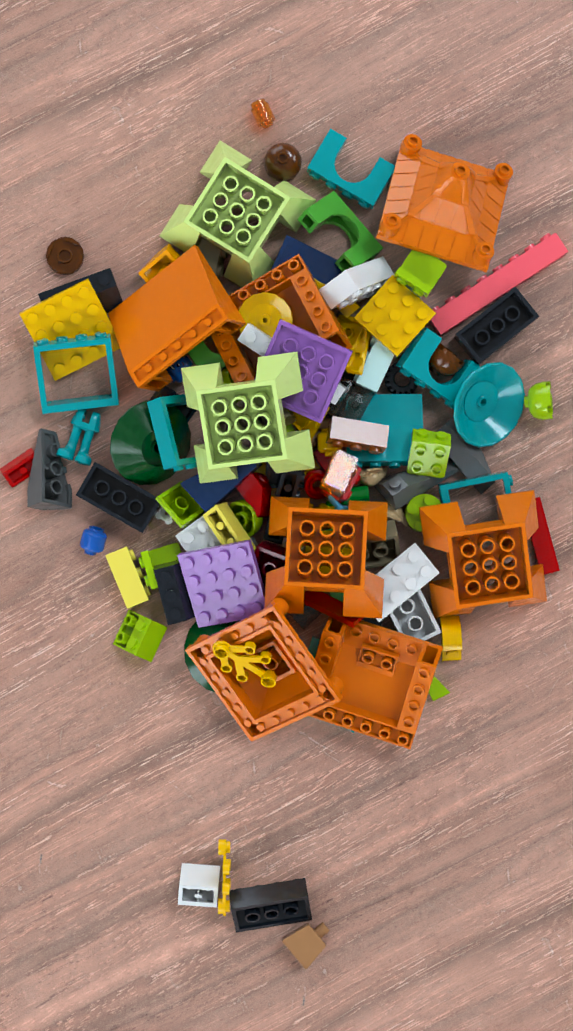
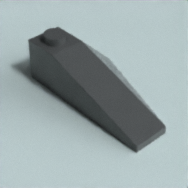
[437,418,495,495]
[27,428,72,510]
[374,459,459,510]

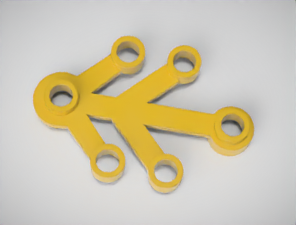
[212,641,277,688]
[218,839,231,916]

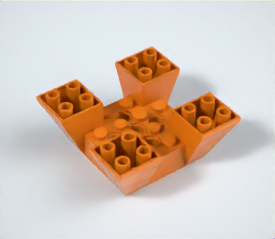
[419,490,547,619]
[264,496,388,618]

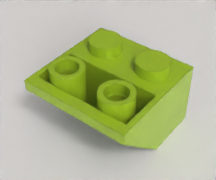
[113,609,167,662]

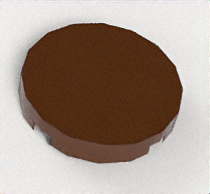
[46,237,84,275]

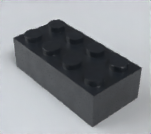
[454,286,539,365]
[76,462,161,534]

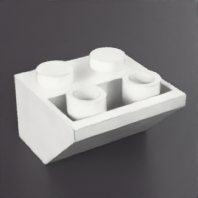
[178,863,220,908]

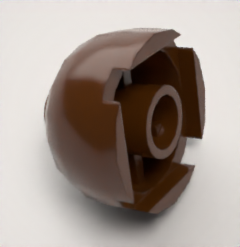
[264,143,302,182]
[429,343,465,376]

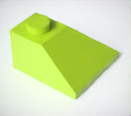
[156,481,205,529]

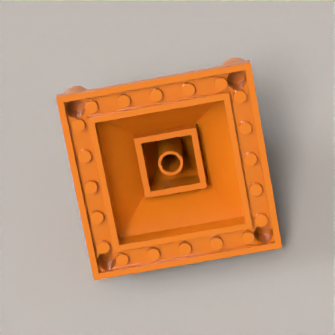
[376,134,513,272]
[185,598,344,742]

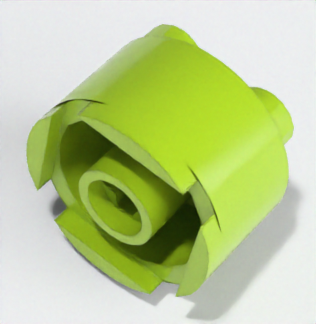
[404,494,442,533]

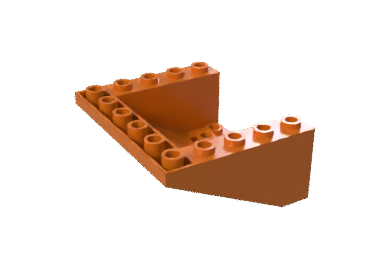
[108,245,246,392]
[211,254,353,383]
[309,617,443,749]

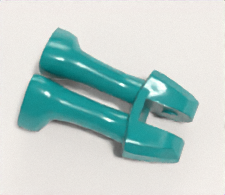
[56,409,101,466]

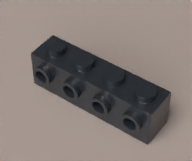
[263,470,305,544]

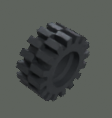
[385,362,418,394]

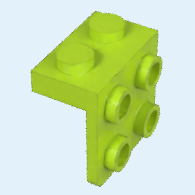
[395,250,447,298]
[407,428,451,478]
[138,543,182,590]

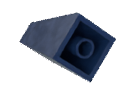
[271,235,342,285]
[180,463,263,512]

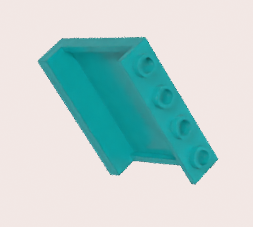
[345,394,423,469]

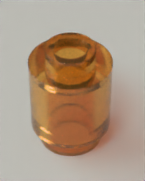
[251,99,276,129]

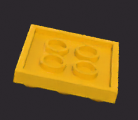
[354,275,436,357]

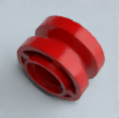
[304,469,327,499]

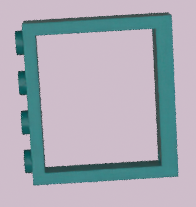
[33,332,119,414]
[147,394,197,472]
[438,471,513,504]

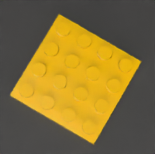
[19,278,120,381]

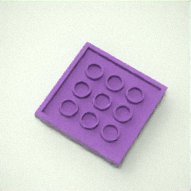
[254,319,353,424]
[177,539,265,628]

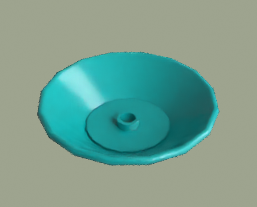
[453,362,525,447]

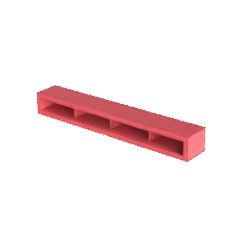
[429,233,568,337]

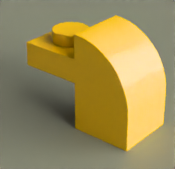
[440,616,462,661]

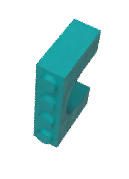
[307,128,395,209]
[396,327,480,410]

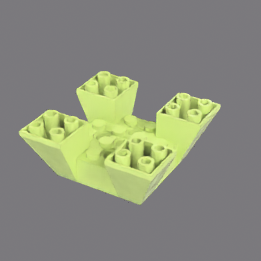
[159,141,316,288]
[181,352,315,483]

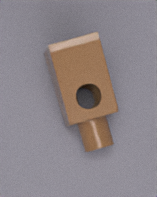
[282,922,330,969]

